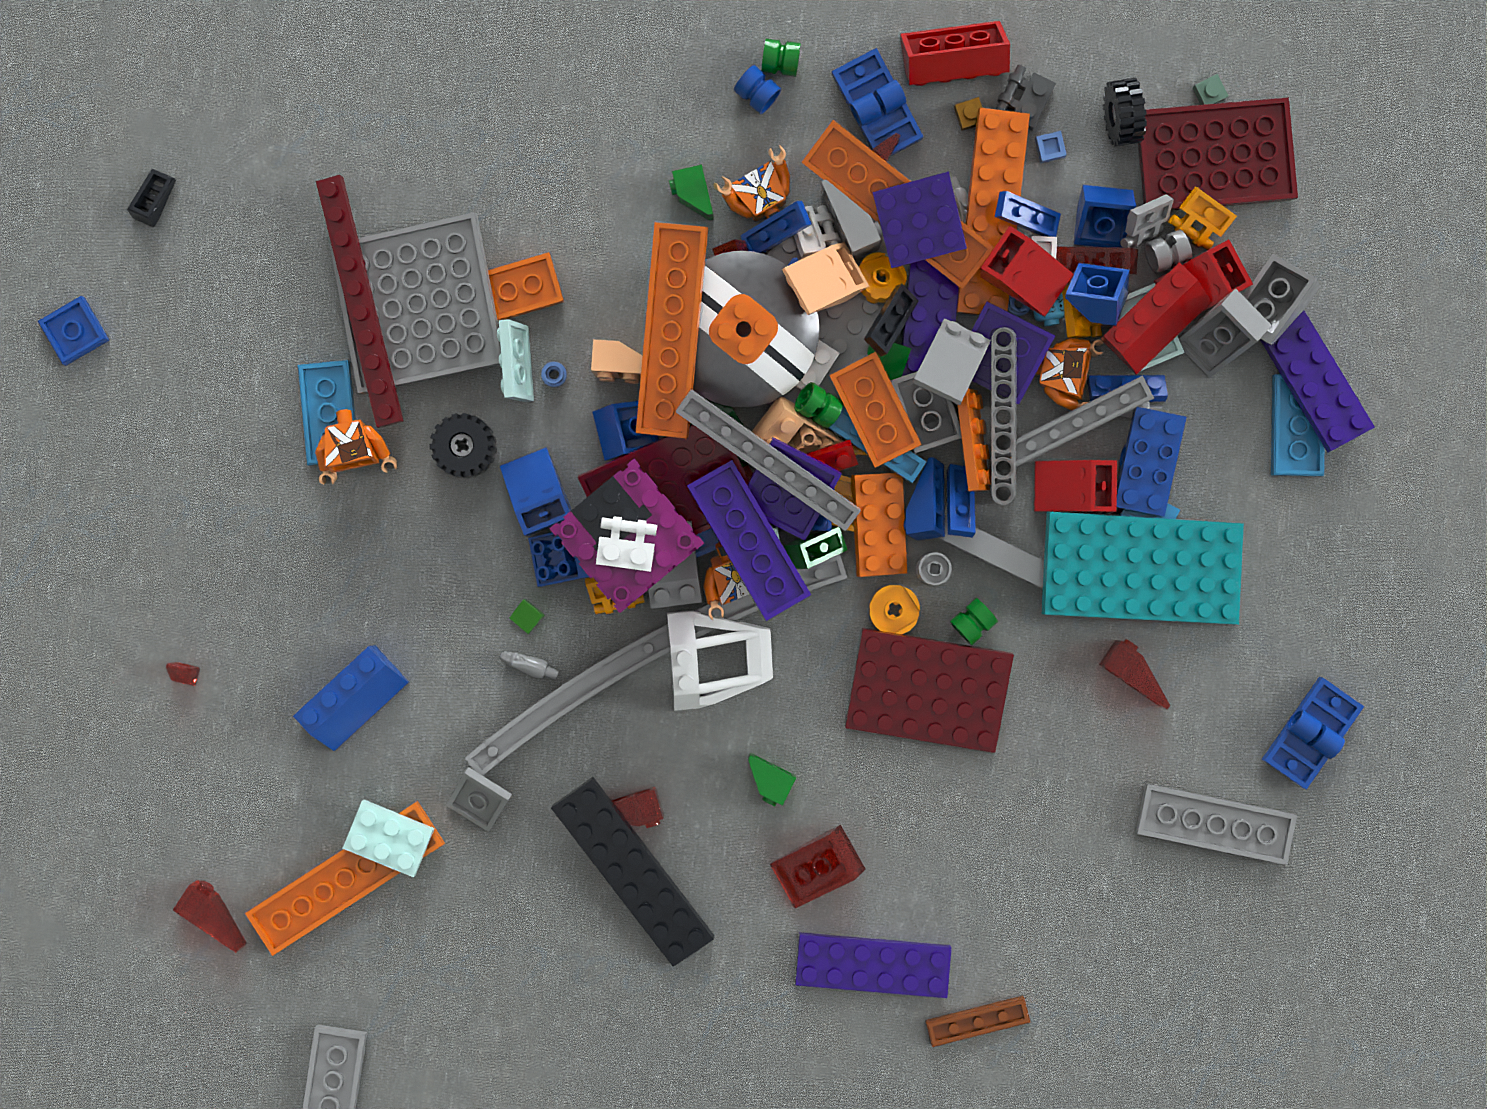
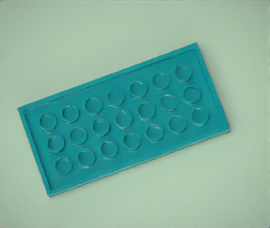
[1041,512,1244,625]

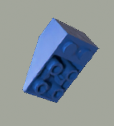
[500,447,572,536]
[528,533,589,587]

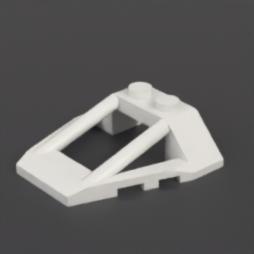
[667,610,773,711]

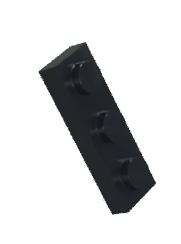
[864,283,918,357]

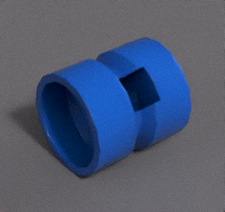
[734,65,782,115]

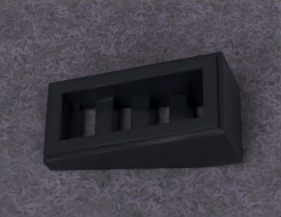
[127,169,176,227]

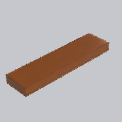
[925,996,1031,1047]

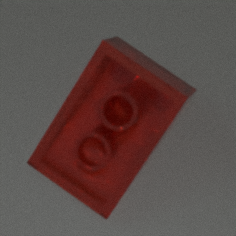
[770,825,866,908]

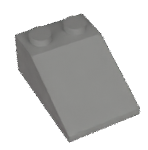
[821,179,883,260]
[1244,254,1321,346]
[1179,288,1272,378]
[912,318,991,405]
[891,371,962,454]
[648,521,702,609]

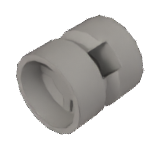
[1144,229,1192,273]
[915,552,952,585]

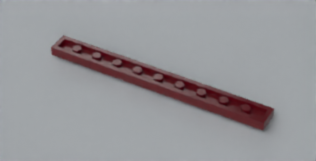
[316,175,404,428]

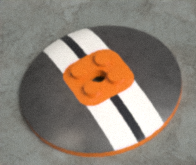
[693,251,819,407]

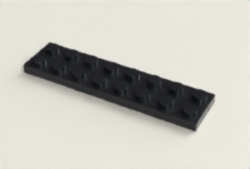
[551,777,715,967]

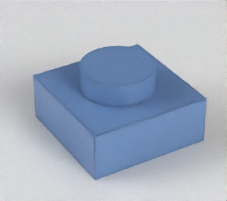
[1035,131,1067,164]

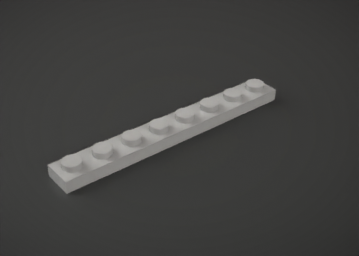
[675,389,861,531]

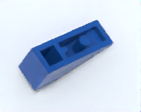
[904,457,945,541]

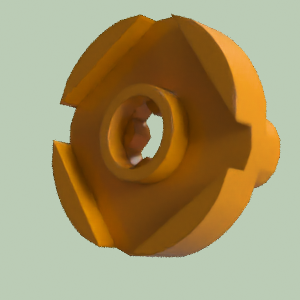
[859,252,907,304]
[869,585,920,634]

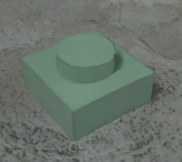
[1192,74,1229,105]

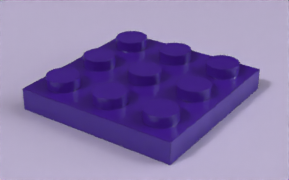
[873,171,967,268]
[972,301,1055,404]
[747,437,842,541]

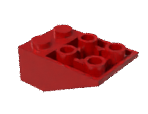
[980,226,1074,317]
[1154,239,1253,312]
[1034,460,1117,513]

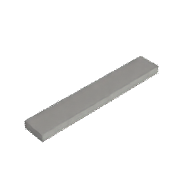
[1003,376,1154,467]

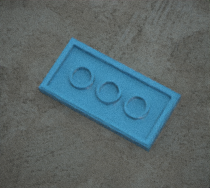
[298,360,356,466]
[1271,374,1325,476]

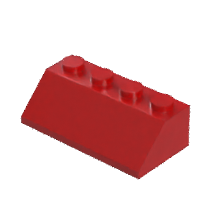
[900,21,1010,86]
[1101,262,1212,375]

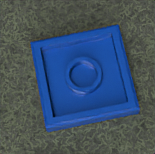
[38,296,109,366]

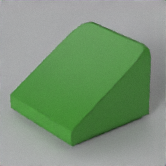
[509,599,545,634]

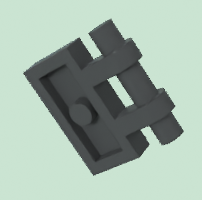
[996,65,1056,131]

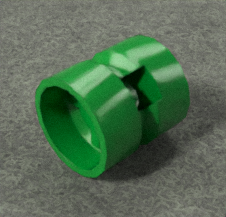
[761,38,801,77]
[794,382,843,428]
[949,598,998,646]

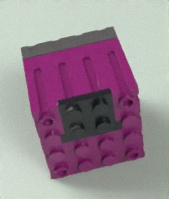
[549,459,704,613]

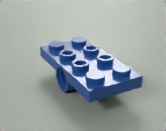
[831,48,924,159]
[1117,407,1187,517]
[1262,677,1364,790]

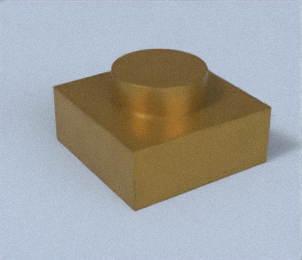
[954,97,982,131]

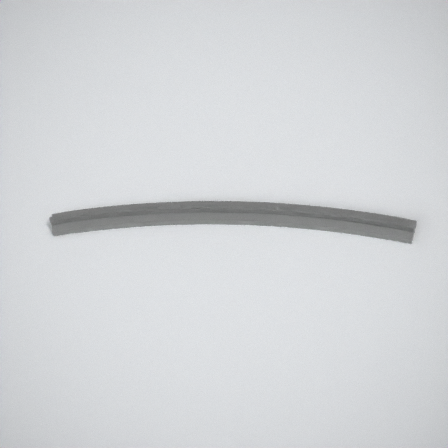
[465,554,847,776]

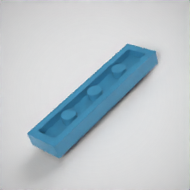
[829,407,926,484]

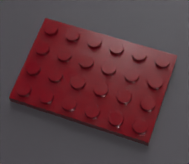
[1138,97,1298,210]
[577,424,749,535]
[845,628,1014,753]

